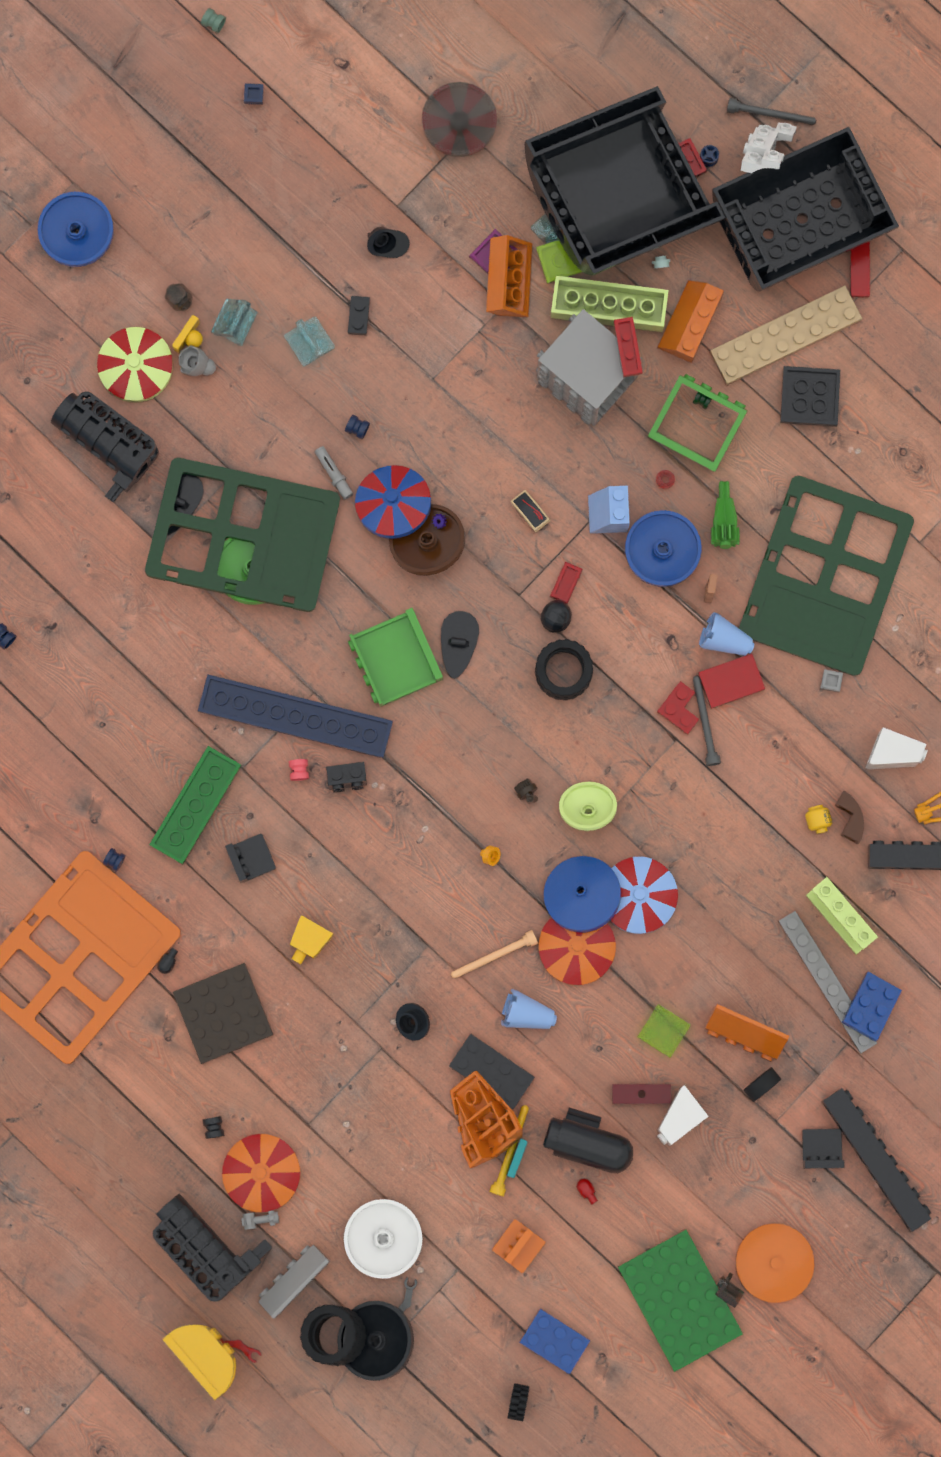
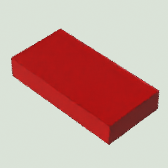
[550,562,583,604]

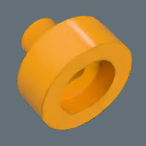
[480,845,501,866]

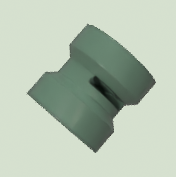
[201,8,226,33]

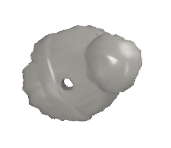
[178,345,216,376]

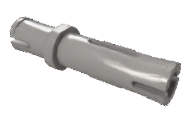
[315,446,353,500]

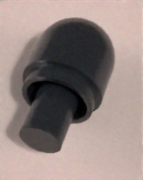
[157,948,178,974]

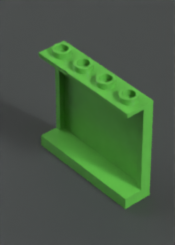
[348,608,443,707]

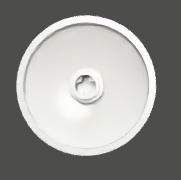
[344,1199,422,1279]

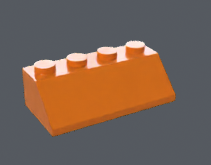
[486,235,532,317]
[657,280,724,363]

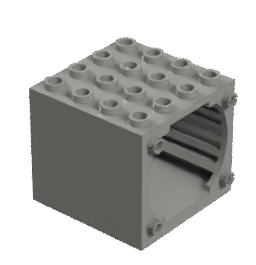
[536,309,642,426]

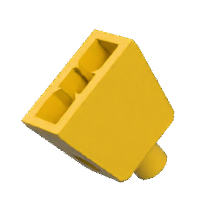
[290,915,334,965]

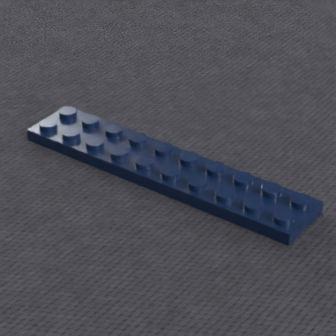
[198,674,393,759]

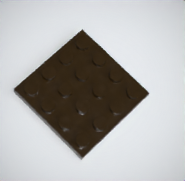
[173,963,273,1064]

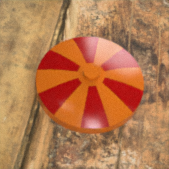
[538,918,616,986]
[222,1134,301,1212]

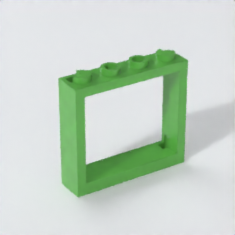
[648,374,748,472]

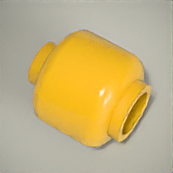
[805,805,833,834]

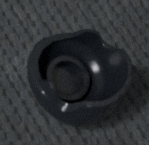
[540,600,572,633]

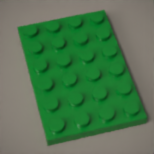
[618,1230,743,1372]

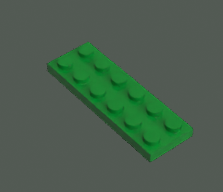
[149,746,242,865]

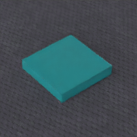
[507,1139,528,1178]

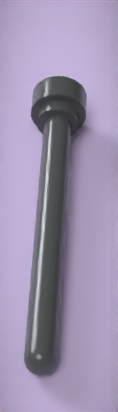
[727,98,816,125]
[693,675,721,766]

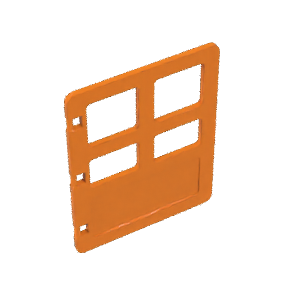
[0,851,181,1064]

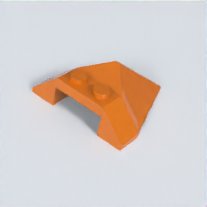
[450,1071,522,1168]

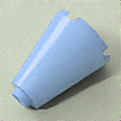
[699,612,755,656]
[501,989,557,1029]

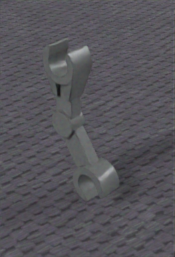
[398,1278,417,1312]

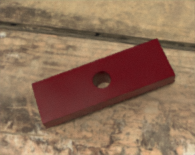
[612,1084,671,1104]

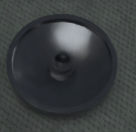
[337,1301,414,1381]

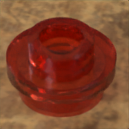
[656,470,675,489]

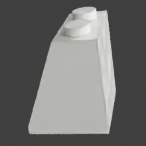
[865,727,928,769]
[657,1085,708,1146]

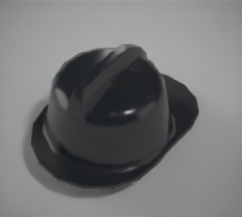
[367,227,410,258]

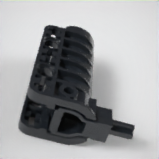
[153,1193,273,1302]

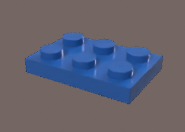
[842,971,902,1041]
[520,1309,590,1374]

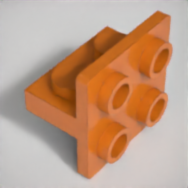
[492,1219,545,1273]

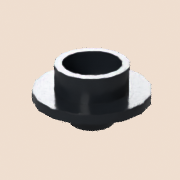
[396,1003,430,1041]

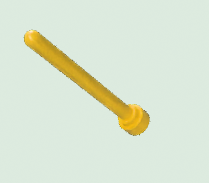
[489,1105,529,1197]

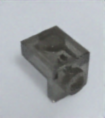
[715,1272,744,1308]

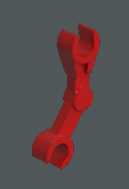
[220,1338,262,1363]

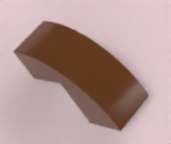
[835,791,864,845]

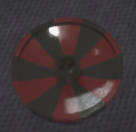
[422,82,497,157]

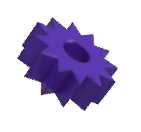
[432,513,447,529]

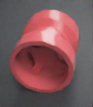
[289,759,309,781]

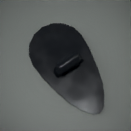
[167,474,204,536]
[441,611,479,679]

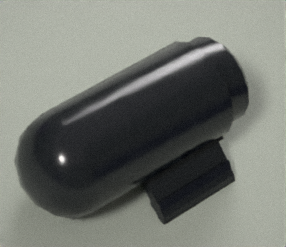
[543,1107,633,1173]

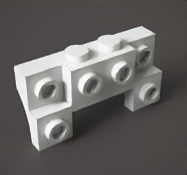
[741,123,797,173]

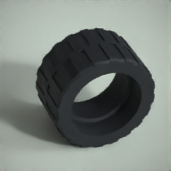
[535,639,593,701]
[300,1304,366,1366]

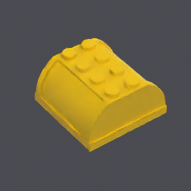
[162,1325,236,1400]

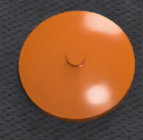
[736,1224,814,1303]

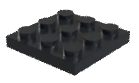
[780,366,840,427]

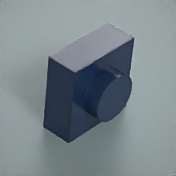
[244,83,264,105]

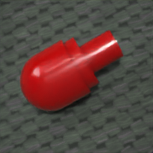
[576,1178,598,1205]

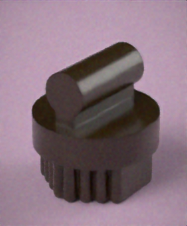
[514,778,538,803]

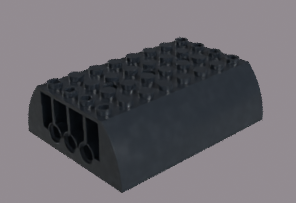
[712,127,899,292]

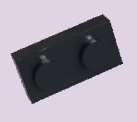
[348,296,370,336]

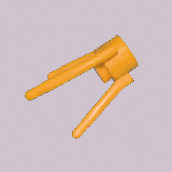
[914,792,941,825]

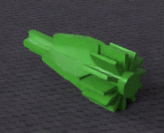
[711,481,740,549]

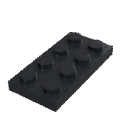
[449,1034,535,1109]

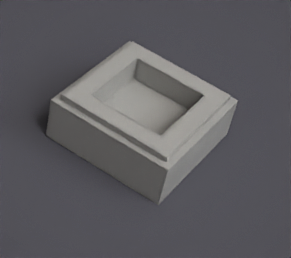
[820,669,843,692]

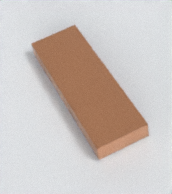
[704,574,717,603]

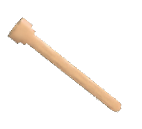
[451,930,538,978]

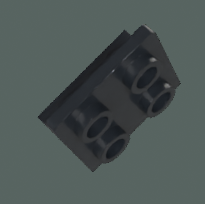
[326,762,367,793]
[225,834,276,884]
[802,1129,844,1169]

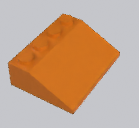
[704,1004,789,1062]

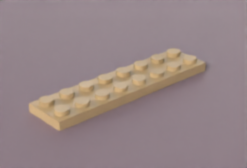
[710,286,862,385]

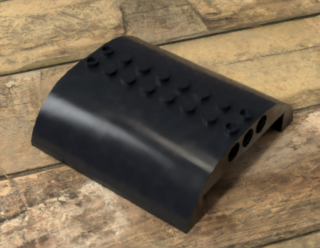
[525,86,726,276]

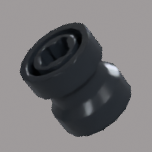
[203,1116,225,1139]

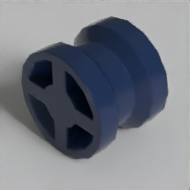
[700,145,719,167]
[103,848,126,872]

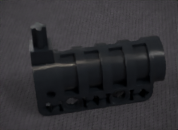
[51,392,159,503]

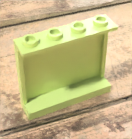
[806,877,878,955]

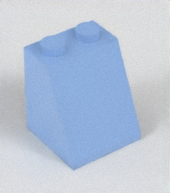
[588,486,629,534]

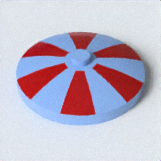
[610,857,678,934]

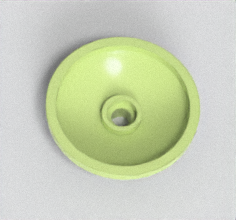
[559,782,617,831]

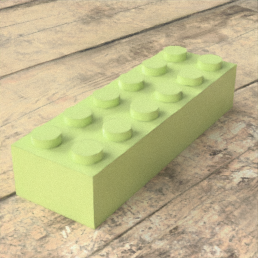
[551,276,669,332]

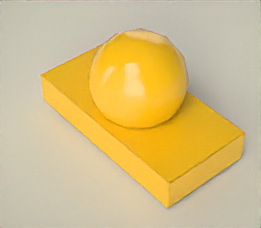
[172,315,203,354]

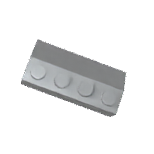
[258,1245,330,1319]

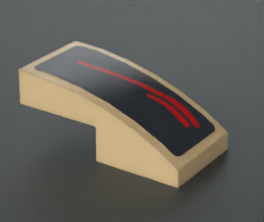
[510,490,550,532]

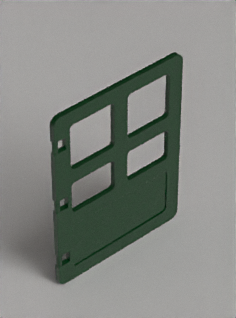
[145,458,340,612]
[739,476,914,676]

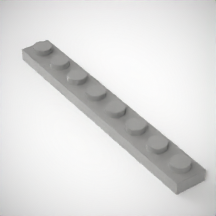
[778,911,877,1054]

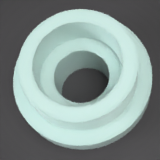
[652,256,671,269]

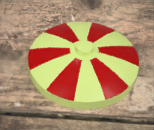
[97,327,173,402]

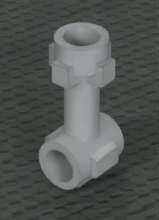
[241,1210,279,1230]

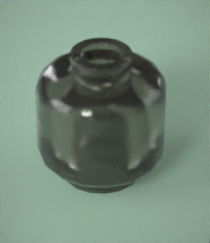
[165,283,193,311]

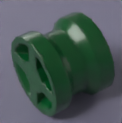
[693,392,712,410]

